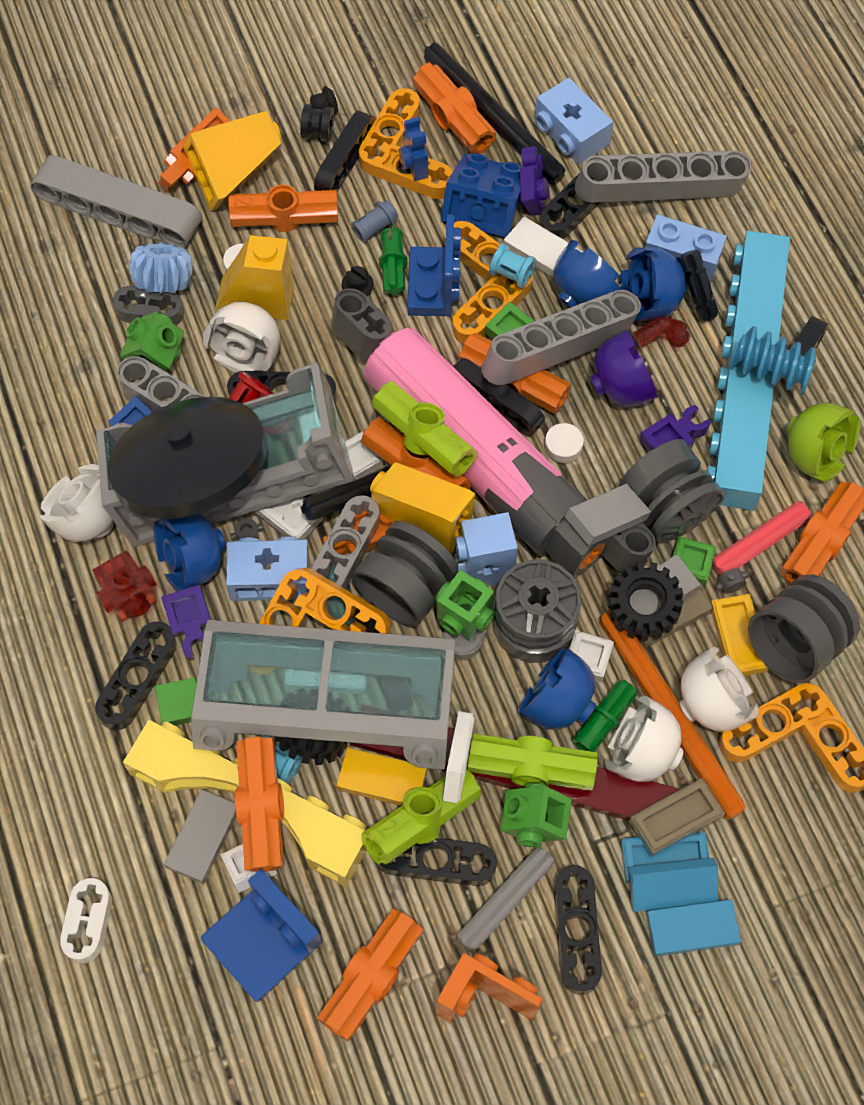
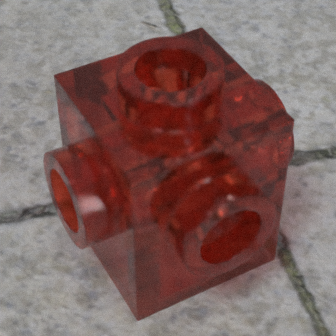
[92,550,157,622]

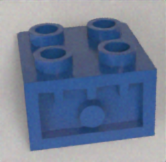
[440,153,522,237]
[408,214,461,317]
[201,869,322,1002]

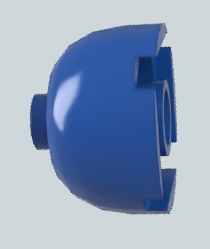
[553,240,627,308]
[619,247,687,321]
[153,514,225,591]
[518,647,596,730]

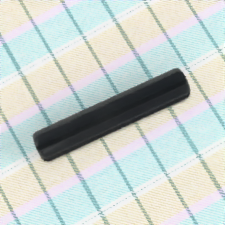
[300,466,390,521]

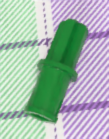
[379,227,408,296]
[572,680,638,752]

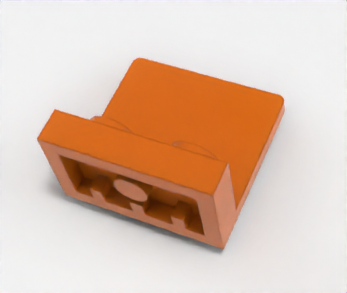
[436,953,543,1024]

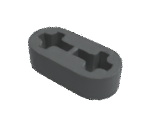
[113,286,184,326]

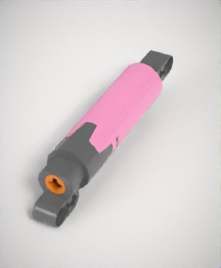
[331,289,656,578]

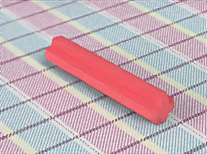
[712,501,811,576]

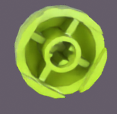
[787,402,861,482]

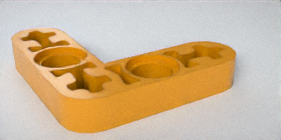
[359,88,453,199]
[452,221,533,344]
[250,567,391,675]
[719,683,864,793]

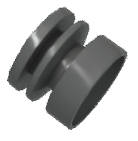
[619,439,725,543]
[351,521,459,627]
[493,560,581,663]
[748,574,860,683]

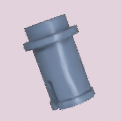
[351,200,398,243]

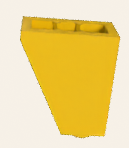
[183,111,281,211]
[216,235,294,320]
[370,462,475,554]

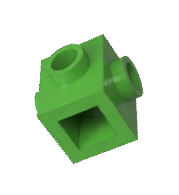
[120,312,184,371]
[435,570,495,640]
[500,783,572,848]

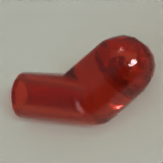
[633,316,690,348]

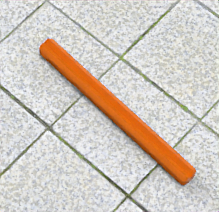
[600,610,746,820]

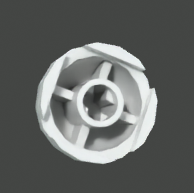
[203,302,280,372]
[40,464,114,542]
[680,647,759,732]
[605,696,683,782]

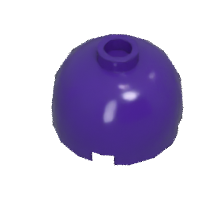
[590,329,658,408]

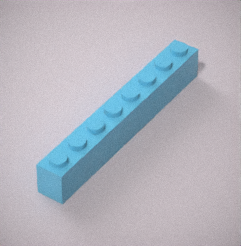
[707,231,790,511]

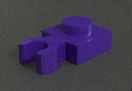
[520,146,550,216]
[639,405,711,452]
[161,584,211,661]

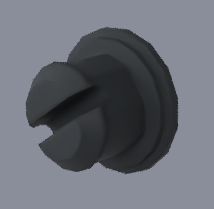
[310,86,338,116]
[341,266,374,296]

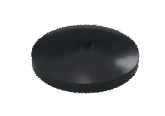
[107,397,267,519]

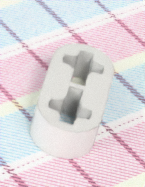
[60,878,112,964]

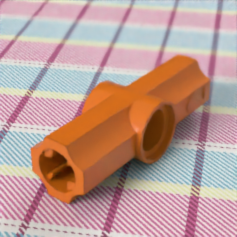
[413,62,496,154]
[229,184,338,232]
[458,333,572,414]
[361,416,472,490]
[780,481,864,584]
[235,737,284,872]
[317,908,424,1042]

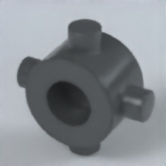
[230,516,264,541]
[715,568,749,594]

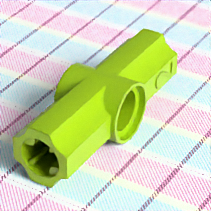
[372,381,478,478]
[468,733,598,791]
[362,769,481,865]

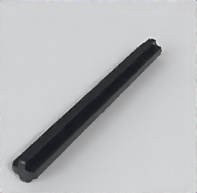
[424,42,566,184]

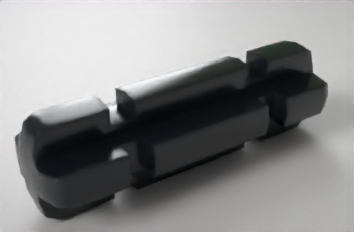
[680,249,718,321]

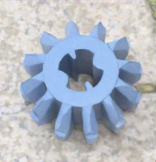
[129,242,193,294]

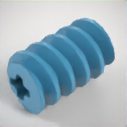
[730,326,816,396]

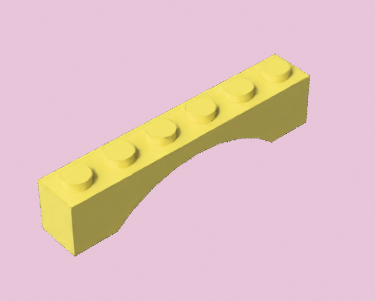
[123,720,367,888]

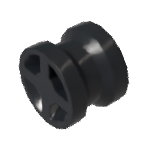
[300,103,334,142]

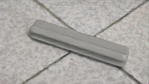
[457,847,554,953]

